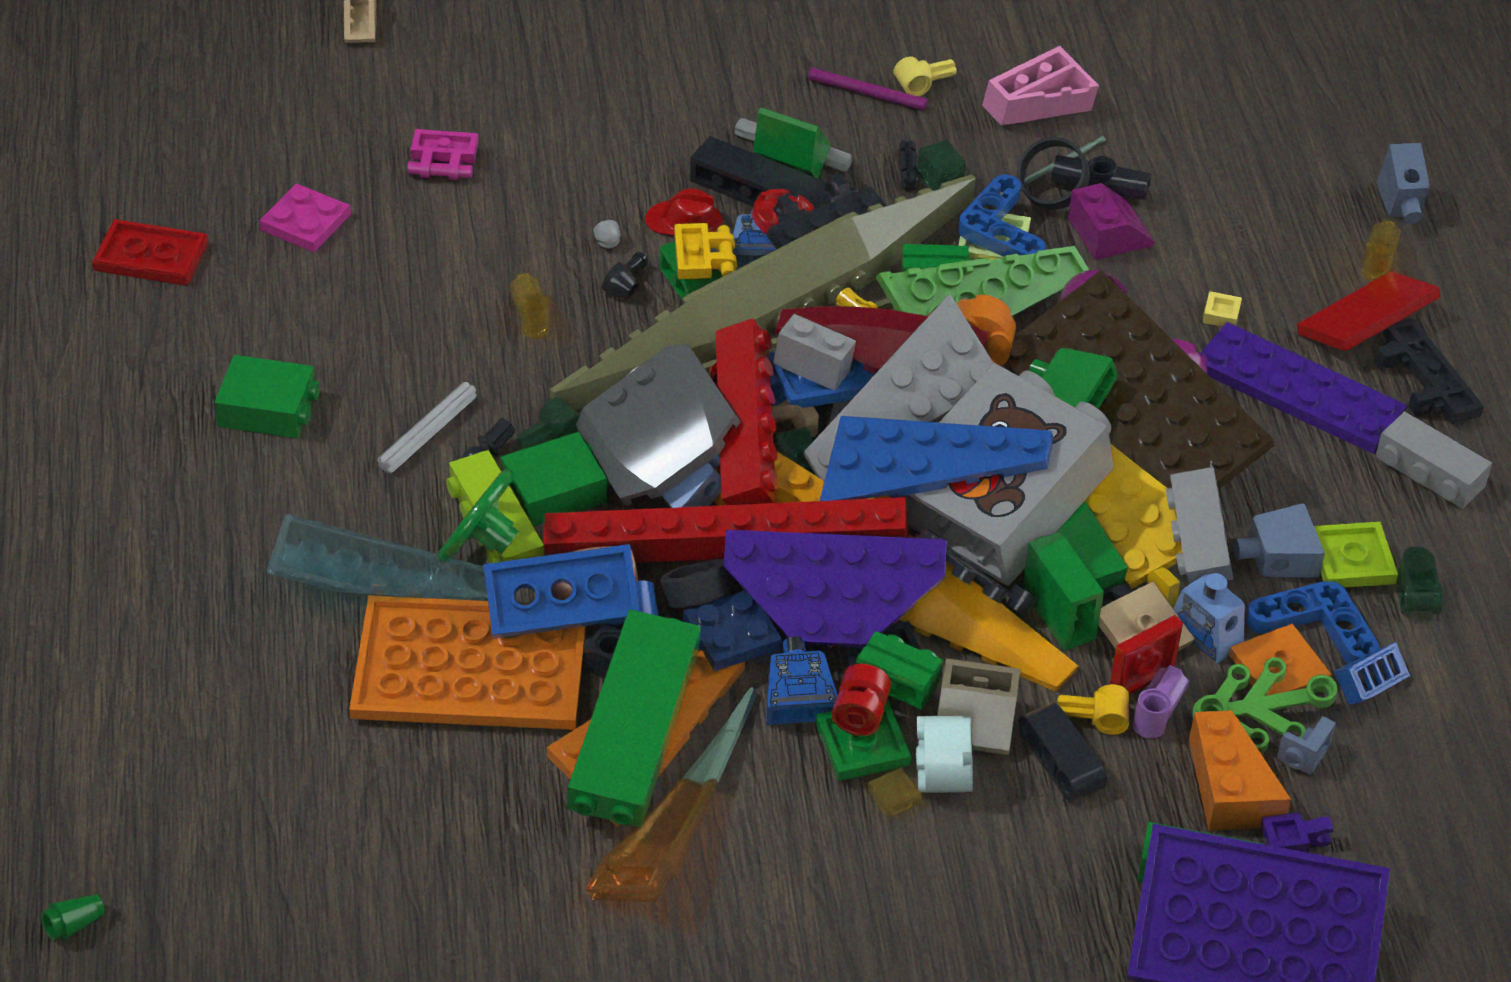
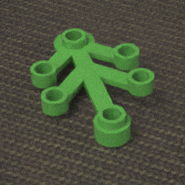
[1192,657,1337,754]

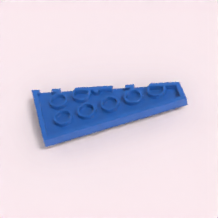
[820,416,1053,501]

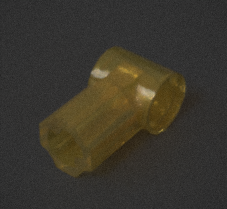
[1361,220,1401,282]
[509,273,551,338]

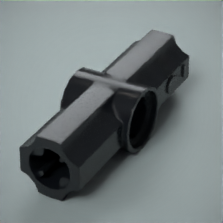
[1051,155,1152,201]

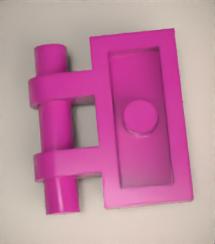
[407,129,479,181]

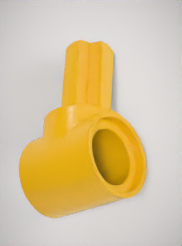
[1057,685,1129,735]

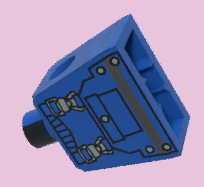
[766,636,838,725]

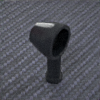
[602,252,648,299]

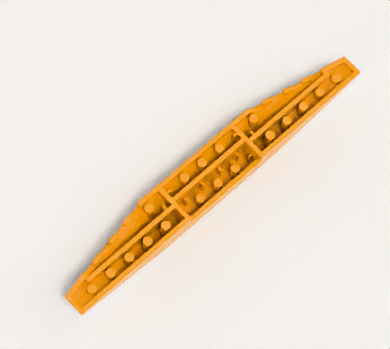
[714,452,1078,692]

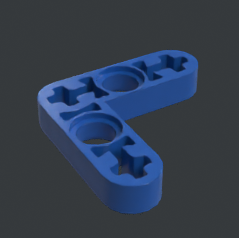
[958,175,1046,257]
[1246,581,1379,669]

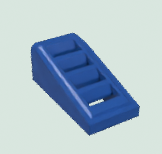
[1334,642,1410,705]

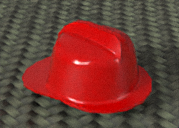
[645,188,723,235]

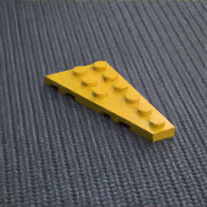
[1085,444,1183,589]

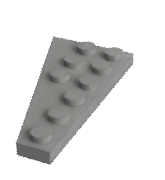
[804,294,993,481]

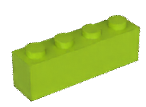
[446,450,544,564]

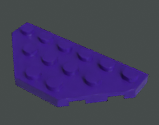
[724,530,947,647]

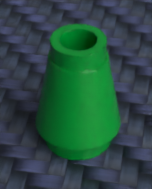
[41,894,105,941]

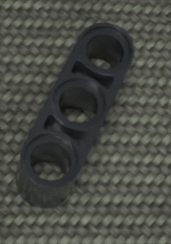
[1018,702,1107,801]

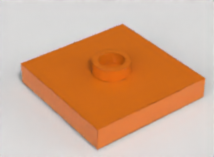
[1229,624,1332,696]

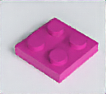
[259,183,351,252]

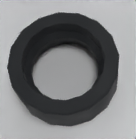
[660,559,733,609]

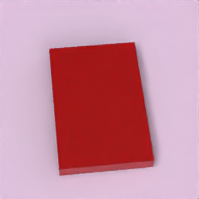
[92,219,209,286]

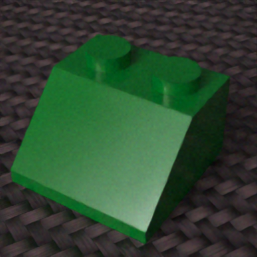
[753,107,831,179]

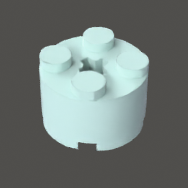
[916,716,973,793]

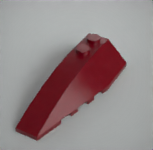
[775,306,989,374]

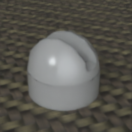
[593,220,621,249]

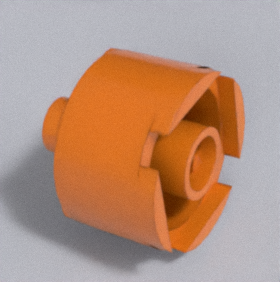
[956,295,1016,367]

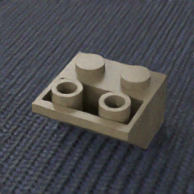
[938,658,1021,755]

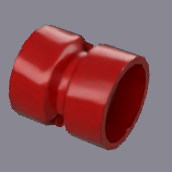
[832,664,891,736]

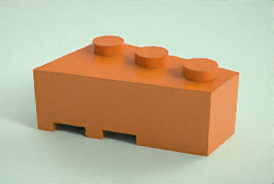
[1189,710,1291,831]

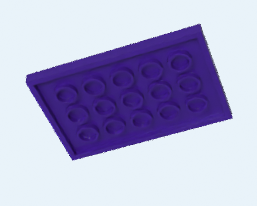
[1126,824,1390,982]

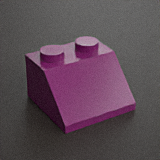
[1068,183,1154,260]

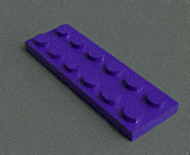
[1200,322,1407,454]

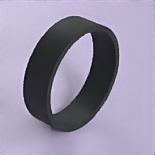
[1017,137,1090,210]

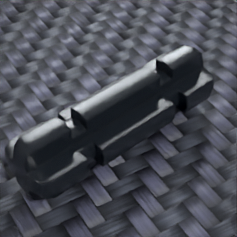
[898,140,919,191]

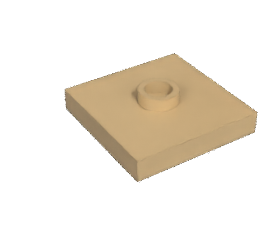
[1099,582,1194,651]

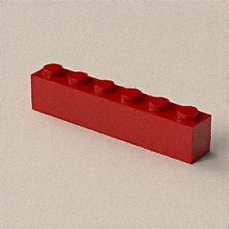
[716,318,779,505]

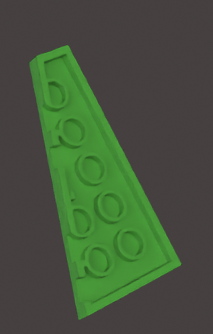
[876,246,1089,317]

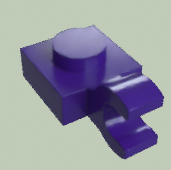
[1261,812,1334,852]

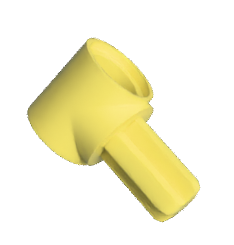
[894,57,956,97]

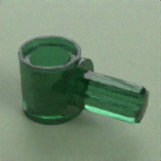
[517,397,580,449]

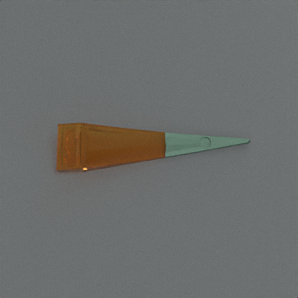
[586,687,757,902]

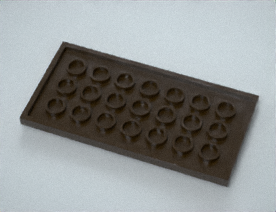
[1004,270,1275,490]

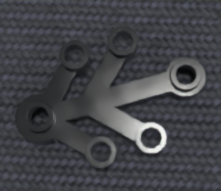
[913,527,1040,615]

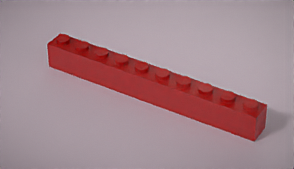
[543,497,909,563]

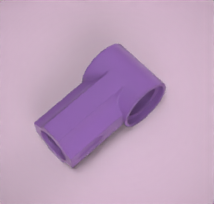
[1132,665,1189,738]

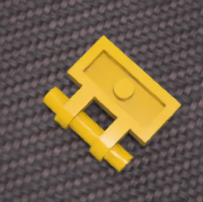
[674,223,737,279]

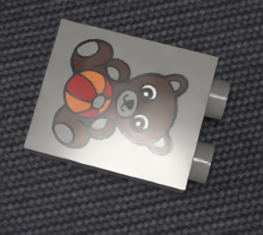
[896,363,1114,586]

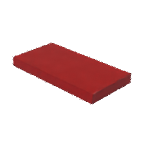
[1297,271,1440,351]

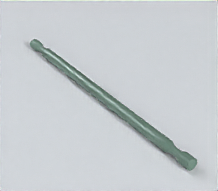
[1000,136,1105,196]

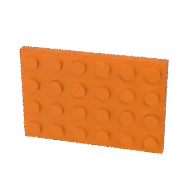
[349,595,587,730]

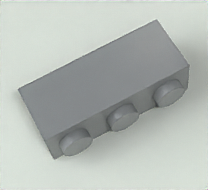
[1375,411,1492,509]
[1166,467,1233,585]

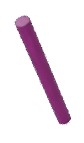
[808,68,928,111]

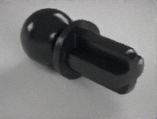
[462,418,516,458]

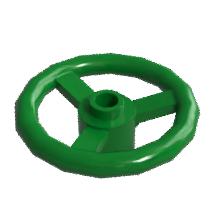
[438,469,519,563]

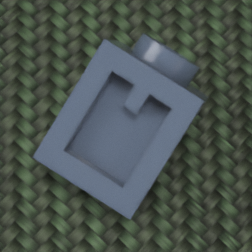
[1277,716,1336,775]

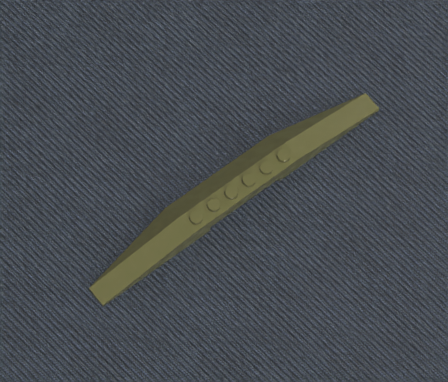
[550,174,976,417]

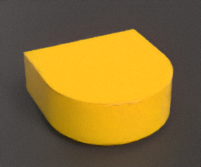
[1147,567,1180,608]

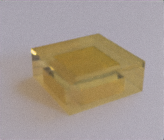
[868,768,921,818]

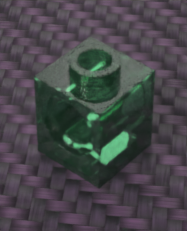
[917,139,966,191]

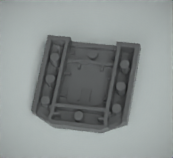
[576,344,741,506]

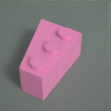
[982,46,1099,126]

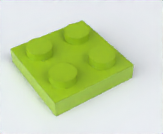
[1314,522,1398,588]

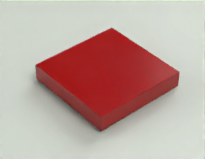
[1110,615,1183,695]

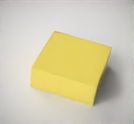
[1202,291,1242,327]

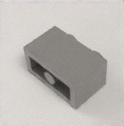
[773,314,856,391]

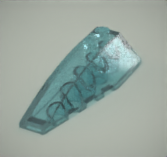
[267,513,488,601]

